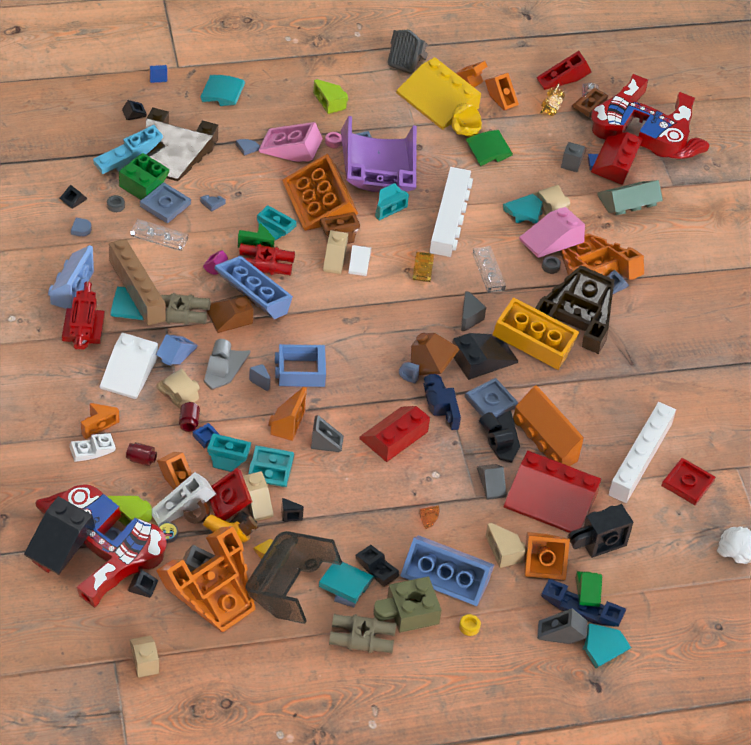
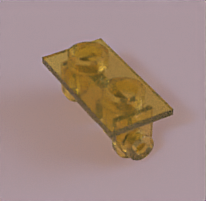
[540,83,565,116]

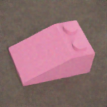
[259,122,323,162]
[519,207,585,258]

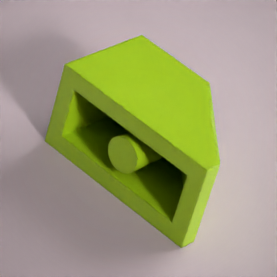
[313,79,348,114]
[107,496,152,527]

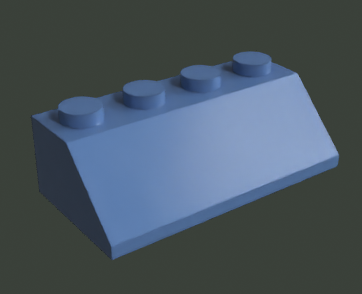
[214,256,293,319]
[400,535,494,606]

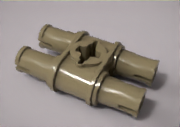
[161,293,211,325]
[329,614,396,654]

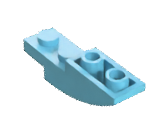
[93,125,163,174]

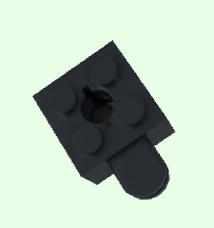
[567,504,634,558]

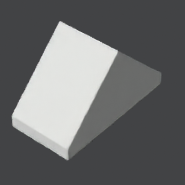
[348,245,372,276]

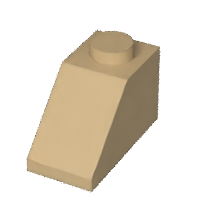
[323,230,348,274]
[243,471,274,521]
[485,523,526,568]
[130,636,159,677]

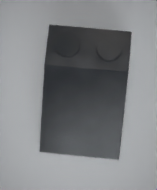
[452,333,518,380]
[24,496,95,575]

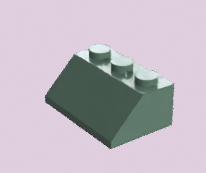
[597,180,663,215]

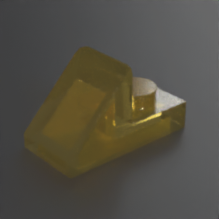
[412,251,434,282]

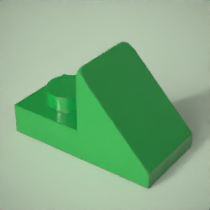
[238,223,275,248]
[575,571,602,607]

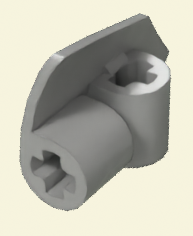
[204,339,251,390]

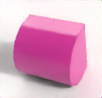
[203,250,228,275]

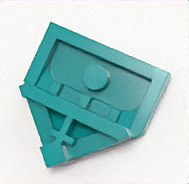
[503,194,543,224]
[583,623,631,668]

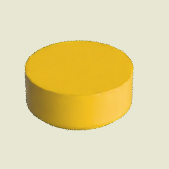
[459,614,481,636]

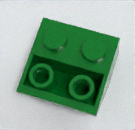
[119,153,170,200]

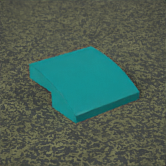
[200,75,245,106]
[111,286,144,320]
[248,445,295,487]
[319,559,374,604]

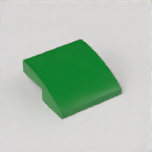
[466,130,513,166]

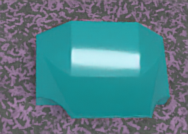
[375,183,409,221]
[257,205,297,241]
[207,433,251,472]

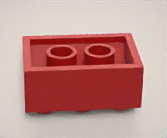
[591,132,643,185]
[359,406,430,462]

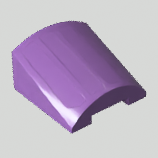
[341,116,417,193]

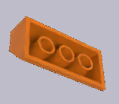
[513,385,584,466]

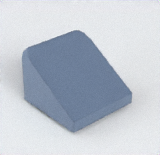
[607,270,629,294]
[249,364,271,391]

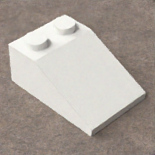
[100,332,158,399]

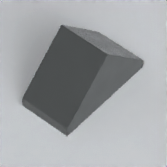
[461,291,486,331]
[311,415,344,452]
[477,464,506,500]

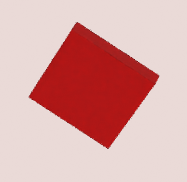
[661,458,716,505]
[209,468,253,521]

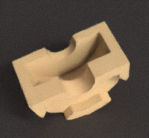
[533,185,570,215]
[156,369,200,409]

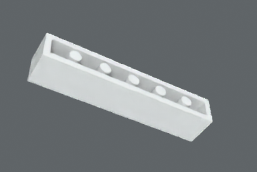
[430,167,473,257]
[608,402,676,503]

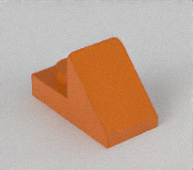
[456,61,488,88]
[81,403,119,439]

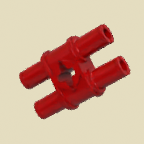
[237,243,295,276]

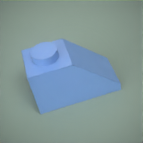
[156,334,198,366]

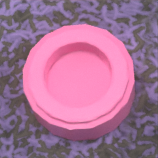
[325,132,342,148]

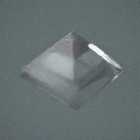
[582,83,599,97]

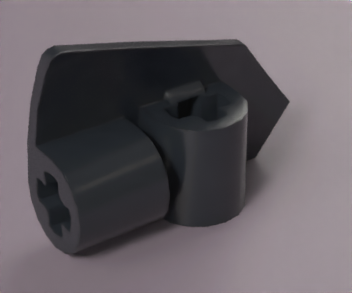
[479,411,520,463]

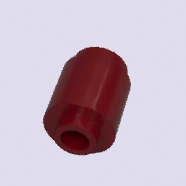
[179,402,200,432]
[126,442,157,466]

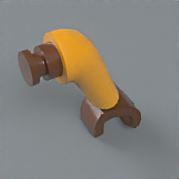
[183,500,258,543]

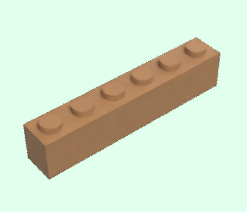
[109,239,166,325]

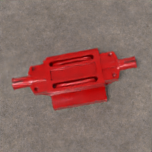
[62,281,105,350]

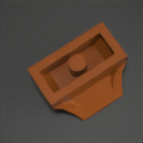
[572,88,608,118]
[320,212,360,244]

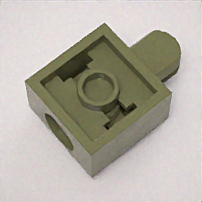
[373,576,442,633]

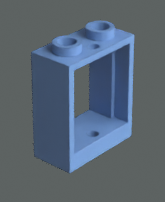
[275,344,326,387]

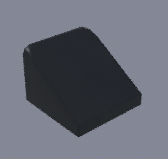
[122,100,147,120]
[59,185,87,209]
[281,498,304,522]
[128,569,158,598]

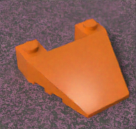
[560,233,644,280]
[156,526,256,632]

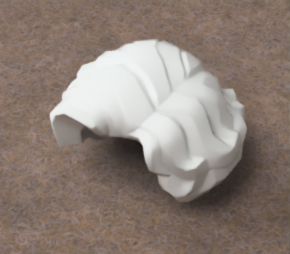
[717,526,751,564]

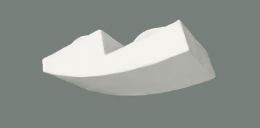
[69,433,116,462]

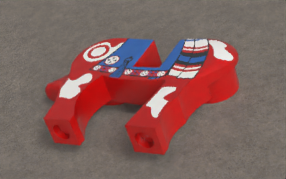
[591,74,710,159]
[32,484,167,608]

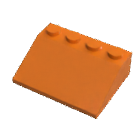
[282,154,358,231]

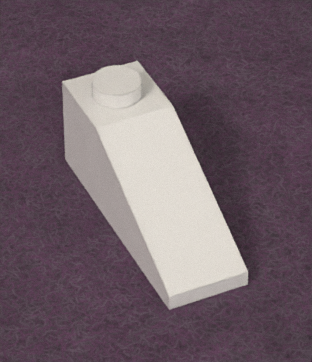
[152,472,216,526]

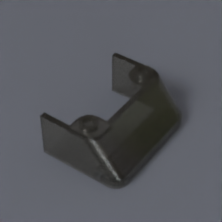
[245,531,342,624]

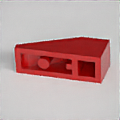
[536,51,592,90]

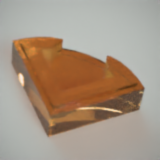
[419,505,440,529]

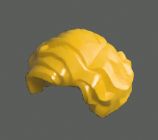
[451,103,482,137]

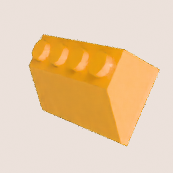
[492,297,579,370]

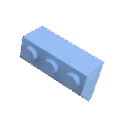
[48,245,94,309]

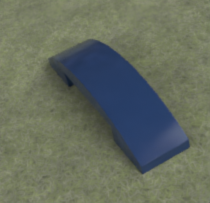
[541,579,626,627]

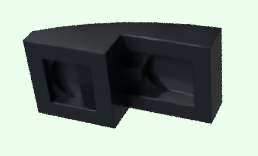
[355,545,399,587]

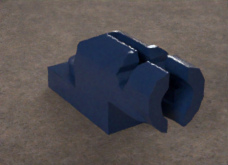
[423,374,461,430]

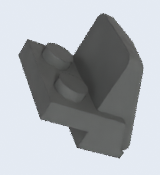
[387,29,428,74]

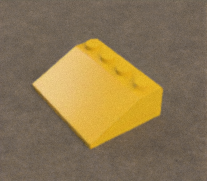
[396,57,481,130]

